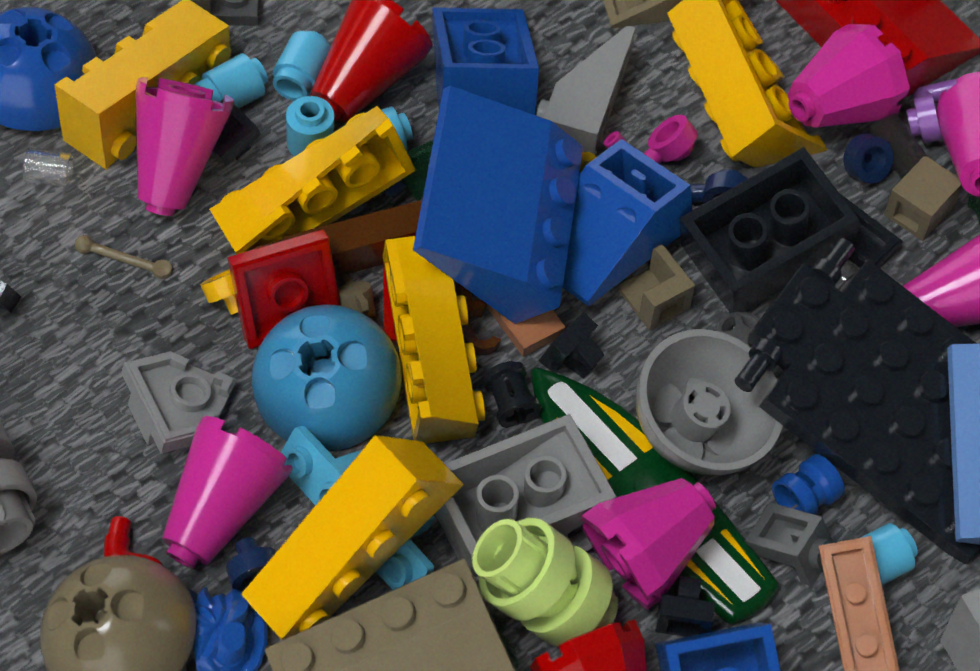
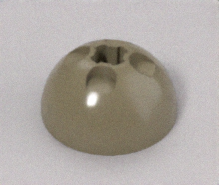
[40,555,196,671]

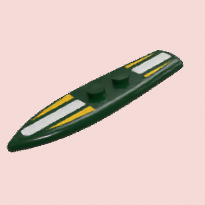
[530,367,779,625]

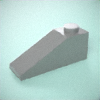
[536,25,636,155]

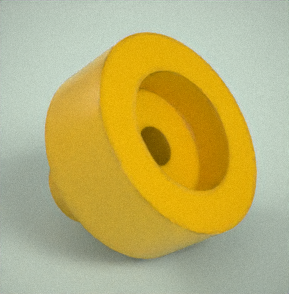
[200,269,238,315]

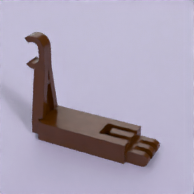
[253,200,501,355]

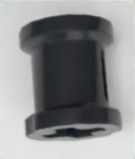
[482,361,542,428]

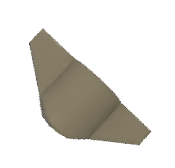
[338,274,377,318]

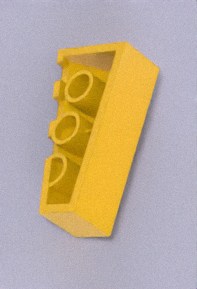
[667,0,827,168]
[209,106,416,254]
[383,236,485,444]

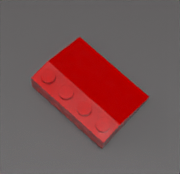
[775,0,980,102]

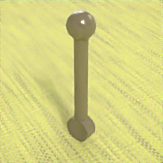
[74,235,172,279]

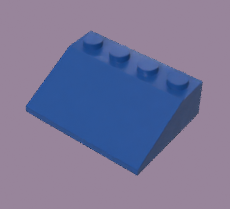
[413,85,583,324]

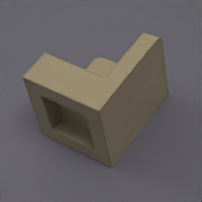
[884,156,962,241]
[618,244,695,331]

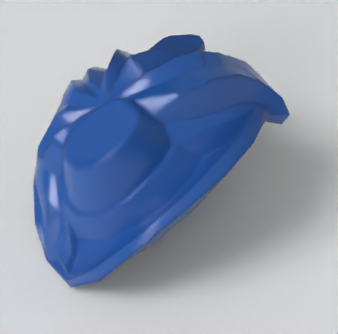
[194,586,268,671]

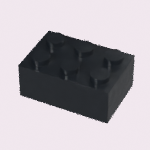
[680,147,859,313]

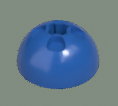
[0,7,97,131]

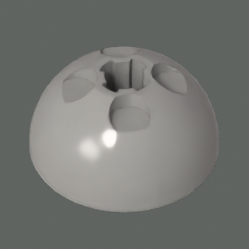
[636,329,783,476]

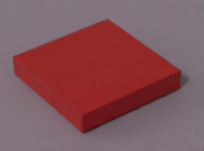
[227,229,341,349]

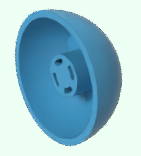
[252,305,402,451]

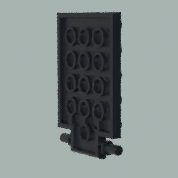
[734,238,980,564]

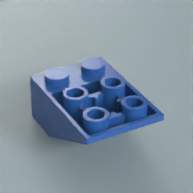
[563,139,692,307]

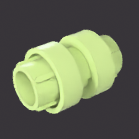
[472,518,618,647]

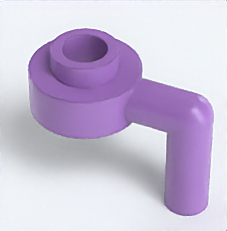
[906,78,958,144]

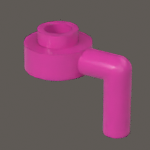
[604,114,698,164]

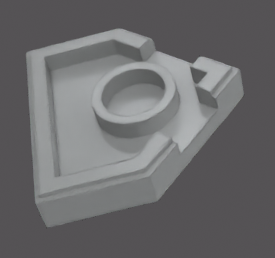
[121,351,237,454]

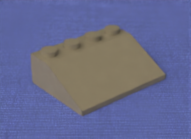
[265,558,516,671]

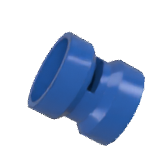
[772,454,845,515]

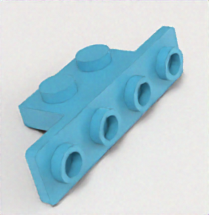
[281,426,435,590]

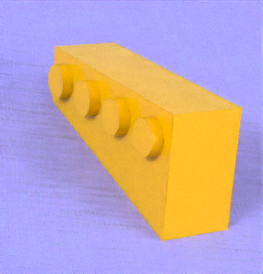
[54,0,231,169]
[241,435,464,640]

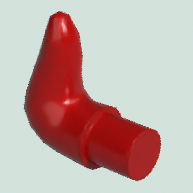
[104,516,162,565]

